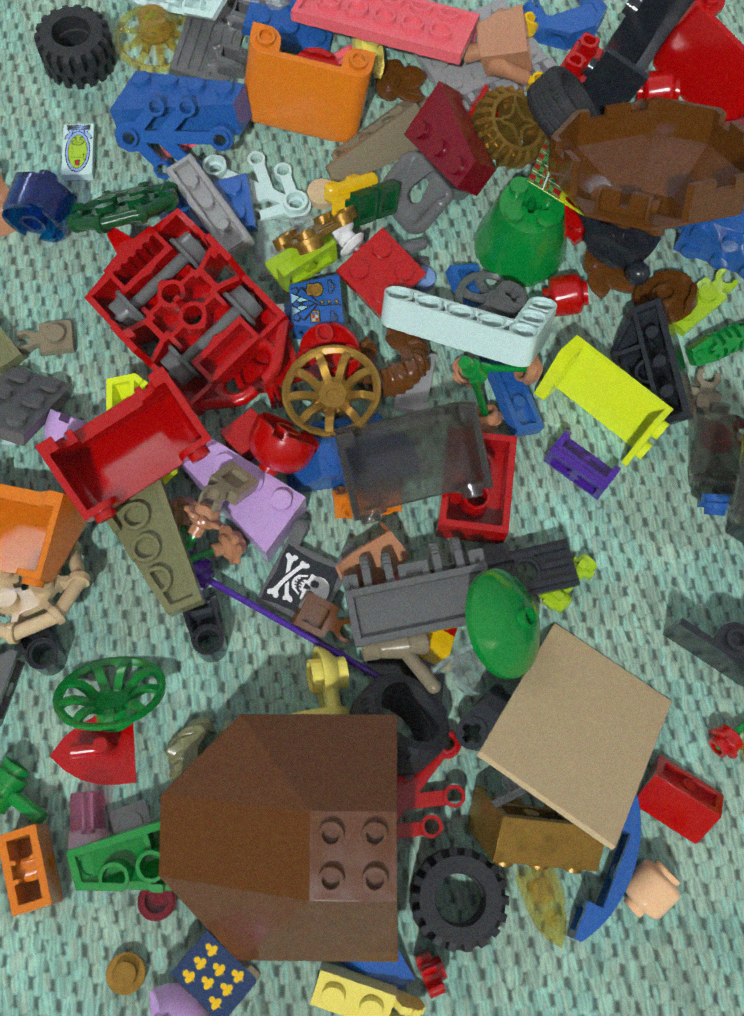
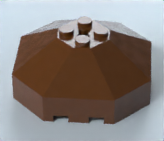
[548,97,744,236]

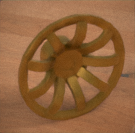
[282,345,381,438]

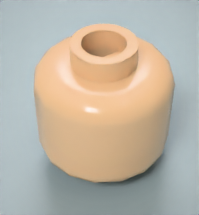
[623,860,681,920]

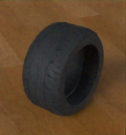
[527,66,601,140]
[349,673,449,776]

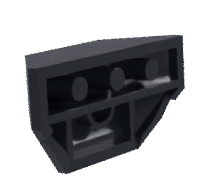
[610,297,694,425]

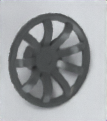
[454,271,529,319]

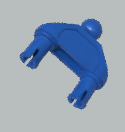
[523,0,608,51]

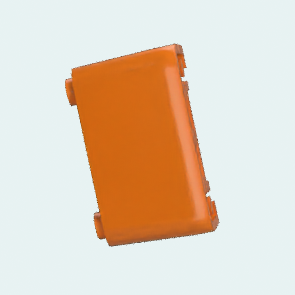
[244,21,376,142]
[0,484,88,588]

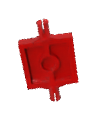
[234,333,303,409]

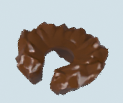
[355,328,430,398]

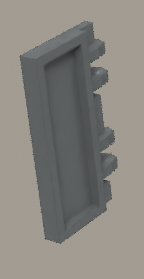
[169,0,250,81]
[342,537,488,648]

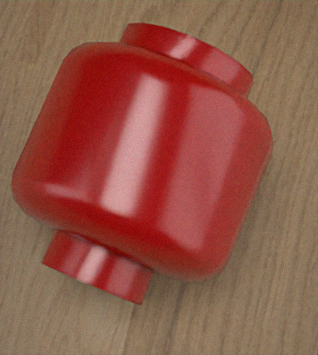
[636,70,680,102]
[542,273,589,317]

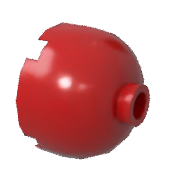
[249,412,320,476]

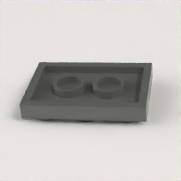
[0,366,73,446]

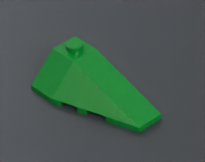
[65,817,172,893]

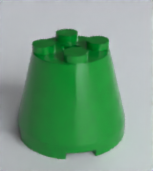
[474,176,567,287]

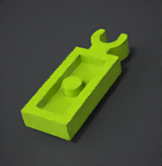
[672,268,739,337]

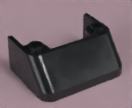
[582,0,695,115]
[663,514,744,687]

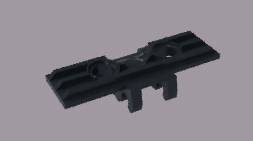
[430,539,580,597]

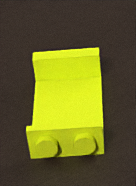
[534,335,673,466]

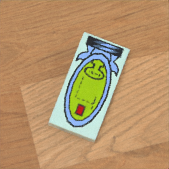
[61,124,96,181]

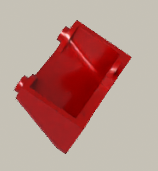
[653,0,744,121]
[35,366,213,525]

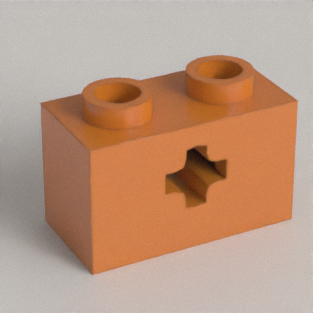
[0,824,64,917]

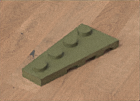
[106,478,206,617]

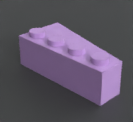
[180,438,307,563]

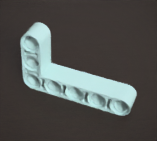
[381,286,557,367]

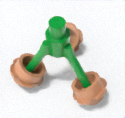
[452,355,543,433]

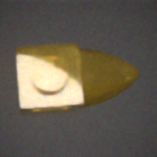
[515,867,567,948]

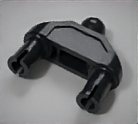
[576,212,661,286]

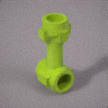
[538,553,597,614]

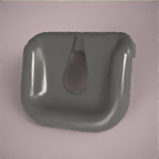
[382,151,469,234]

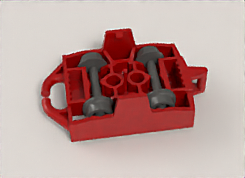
[84,208,294,417]

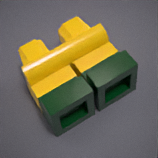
[324,172,400,227]

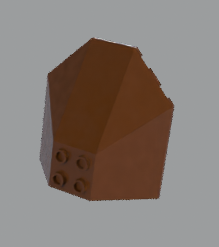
[159,714,398,962]

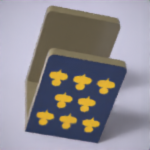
[170,930,260,1016]

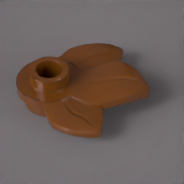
[375,59,427,103]
[582,250,635,299]

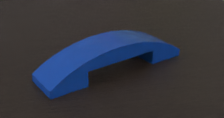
[567,795,641,942]

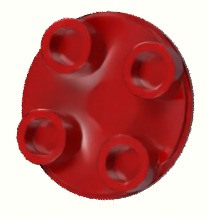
[297,322,361,381]

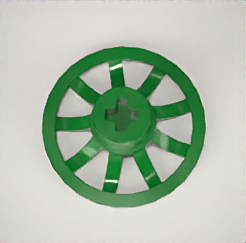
[52,656,166,732]

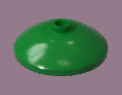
[465,568,540,679]

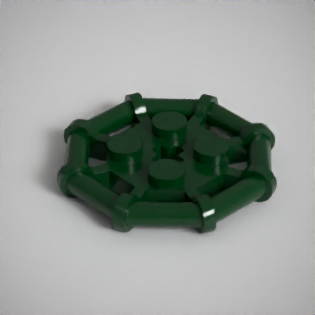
[66,181,180,234]

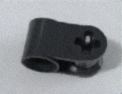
[183,590,228,663]
[7,616,67,676]
[455,683,511,751]

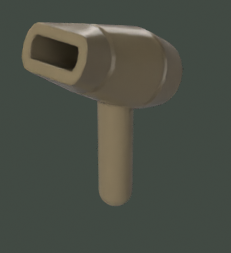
[361,633,441,694]

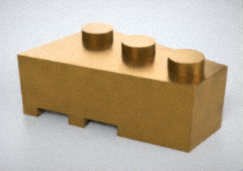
[467,785,604,874]

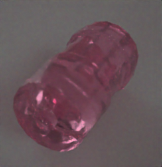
[68,791,107,850]

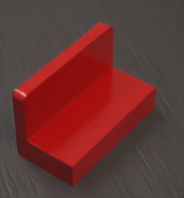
[636,754,724,844]

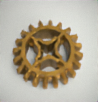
[471,85,546,171]

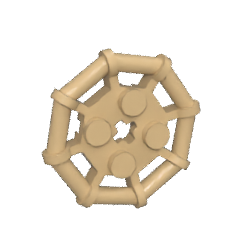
[0,541,91,644]

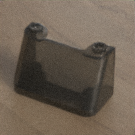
[329,401,493,524]
[688,402,744,524]

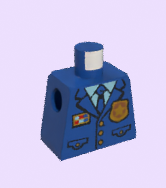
[276,275,344,339]

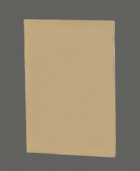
[477,623,672,850]

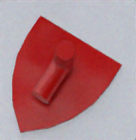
[49,716,136,785]

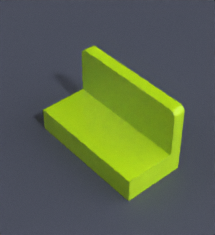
[265,234,337,293]

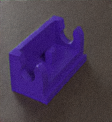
[544,429,622,500]

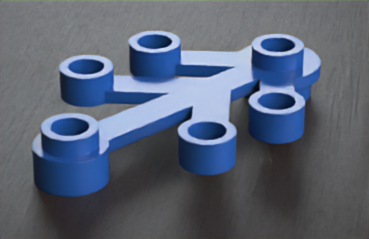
[115,94,235,179]

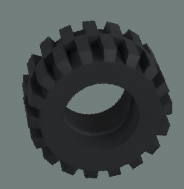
[34,4,117,89]
[409,847,509,953]

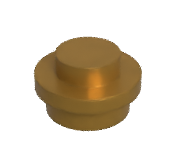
[106,952,146,995]

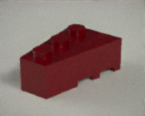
[404,81,496,196]

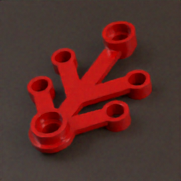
[397,729,466,839]

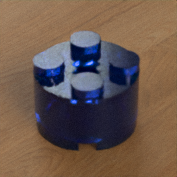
[2,169,78,243]

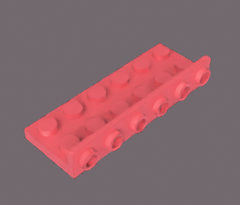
[291,0,480,65]

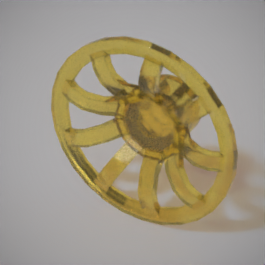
[113,4,187,73]

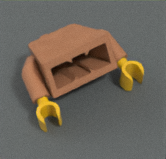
[463,4,543,90]

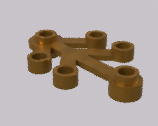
[272,205,358,255]

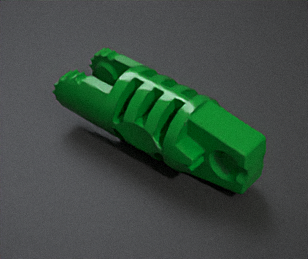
[686,320,744,366]

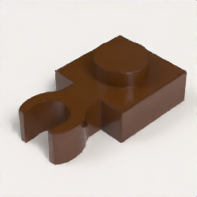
[290,590,351,643]

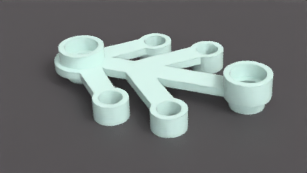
[202,151,311,228]

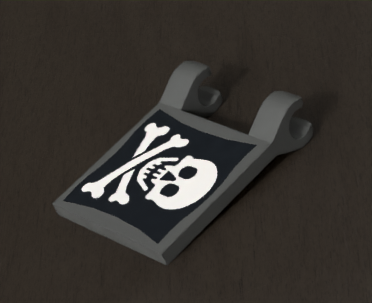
[256,518,358,618]

